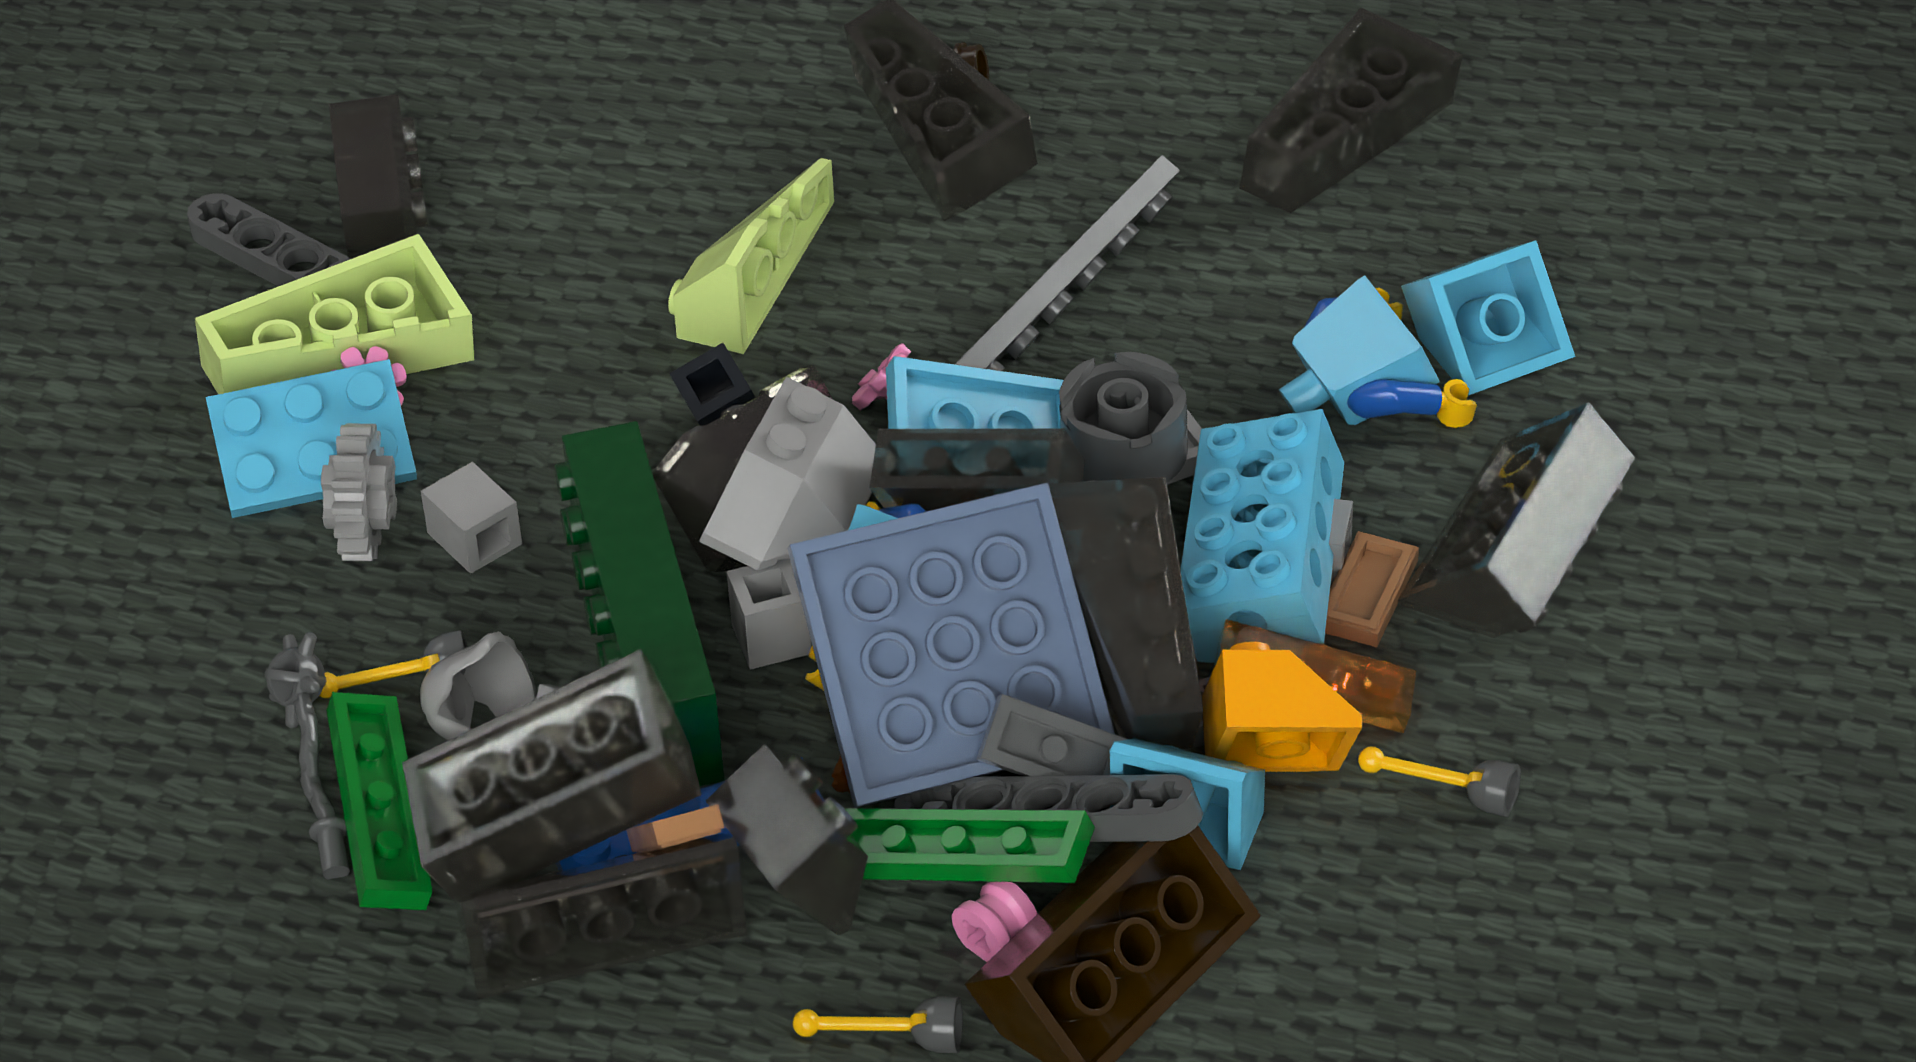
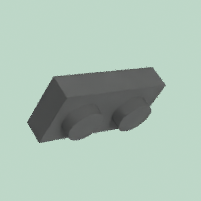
[976,694,1128,776]

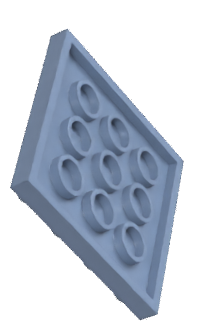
[787,483,1115,808]

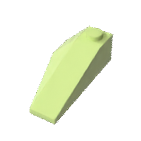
[668,158,834,354]

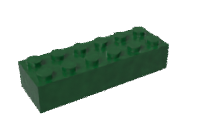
[554,421,725,797]

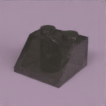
[705,744,868,936]

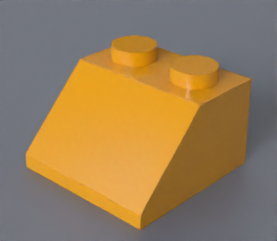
[1202,642,1362,772]

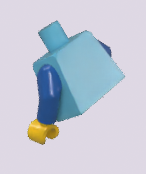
[1279,275,1477,428]

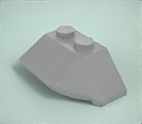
[699,377,889,571]

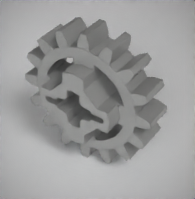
[321,423,397,561]

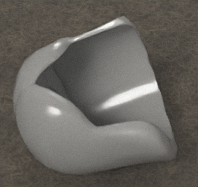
[420,631,537,743]

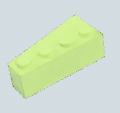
[195,234,475,394]

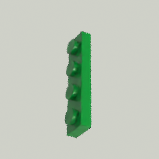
[326,692,432,910]
[824,808,1095,883]

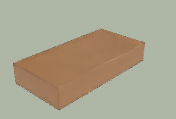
[1325,531,1419,647]
[626,804,724,854]

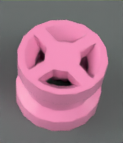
[952,882,1038,962]

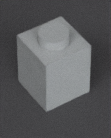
[421,462,522,574]
[727,559,811,670]

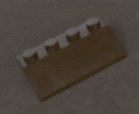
[964,826,1261,1062]

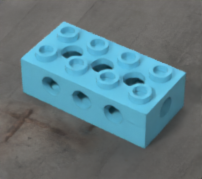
[1175,409,1344,663]

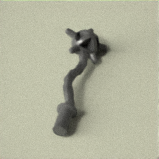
[265,632,350,880]

